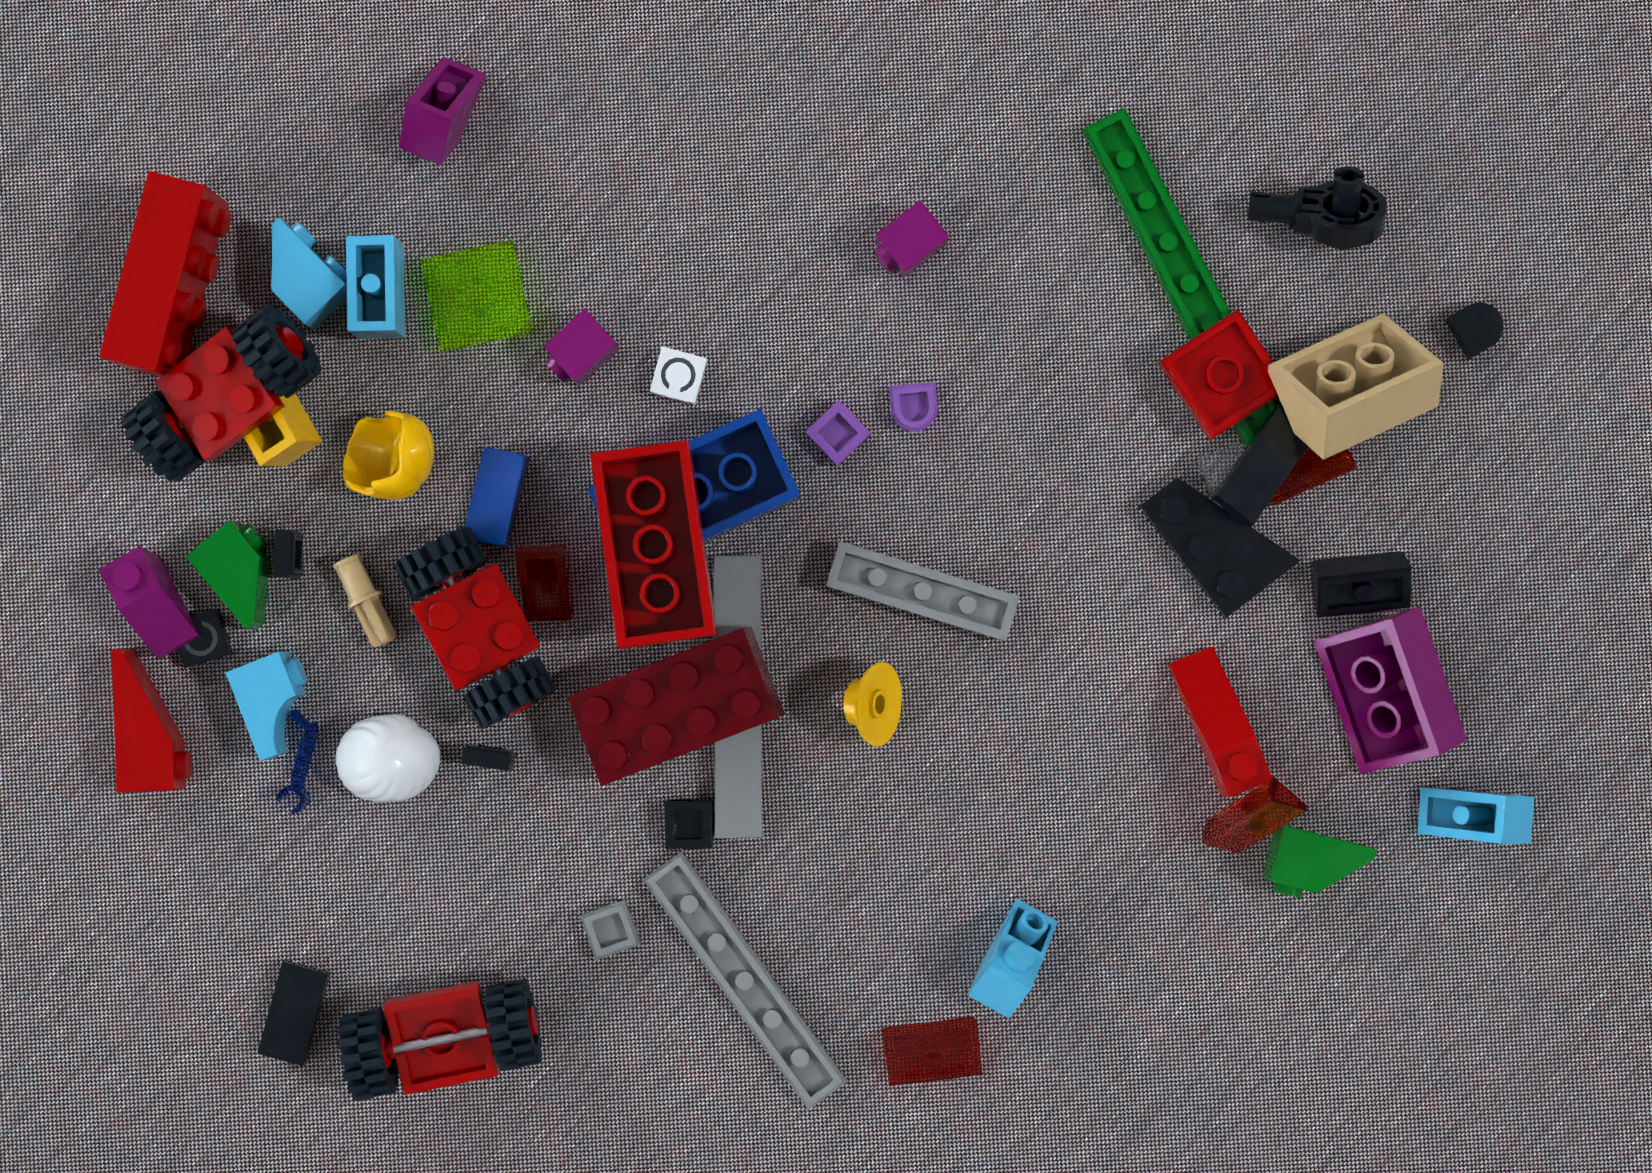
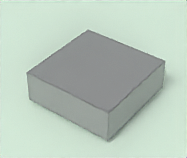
[580,898,641,960]

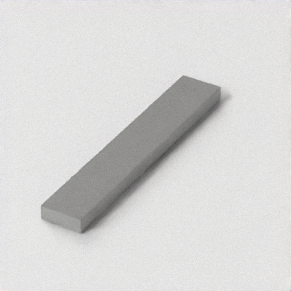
[714,555,762,838]
[643,851,847,1110]

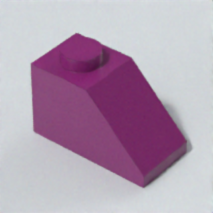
[398,56,486,165]
[98,546,200,659]

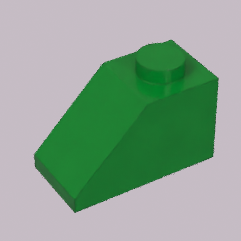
[185,520,271,630]
[1262,823,1377,898]

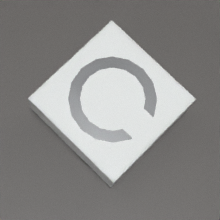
[650,346,708,405]

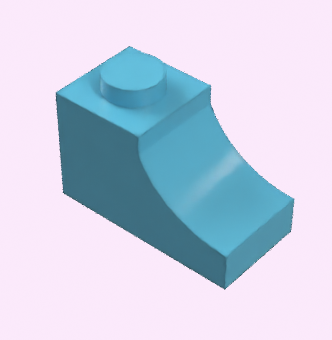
[225,651,307,761]

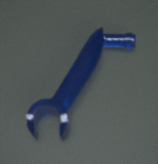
[277,709,319,814]

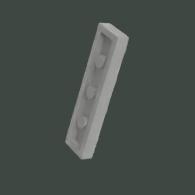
[826,541,1020,642]

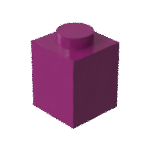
[873,200,949,279]
[543,308,620,386]

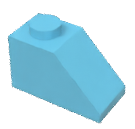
[1417,787,1534,844]

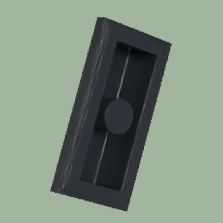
[1311,551,1412,618]

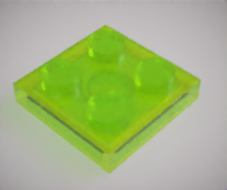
[421,240,534,353]

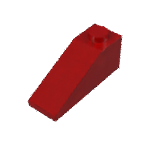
[1168,647,1273,798]
[111,649,192,793]

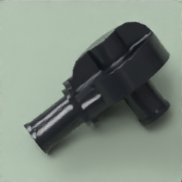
[1248,166,1387,250]

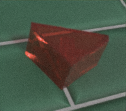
[515,545,573,622]

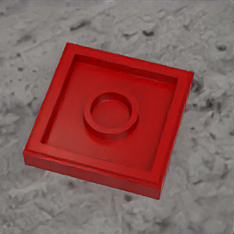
[1158,309,1278,441]

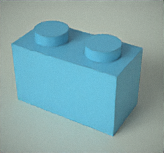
[346,235,405,339]

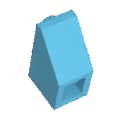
[271,217,347,330]
[967,899,1058,1018]

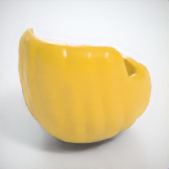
[342,411,434,500]

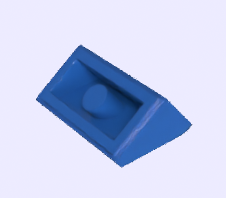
[465,447,530,548]

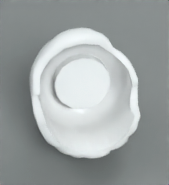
[336,714,440,802]

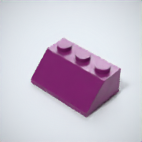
[1314,606,1467,774]

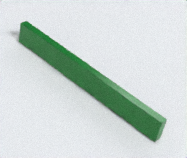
[1082,108,1277,449]

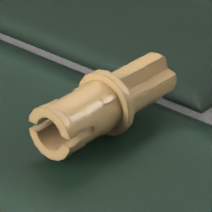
[333,553,397,648]

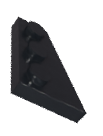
[1138,477,1301,618]

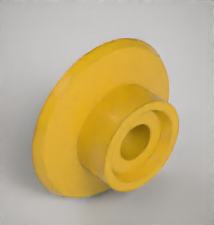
[843,662,902,747]

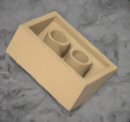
[1268,313,1444,460]

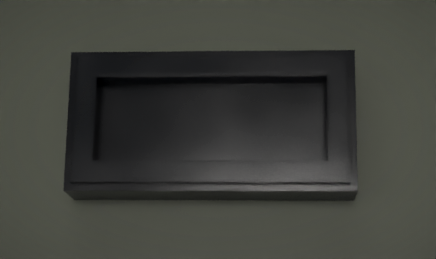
[257,960,331,1066]

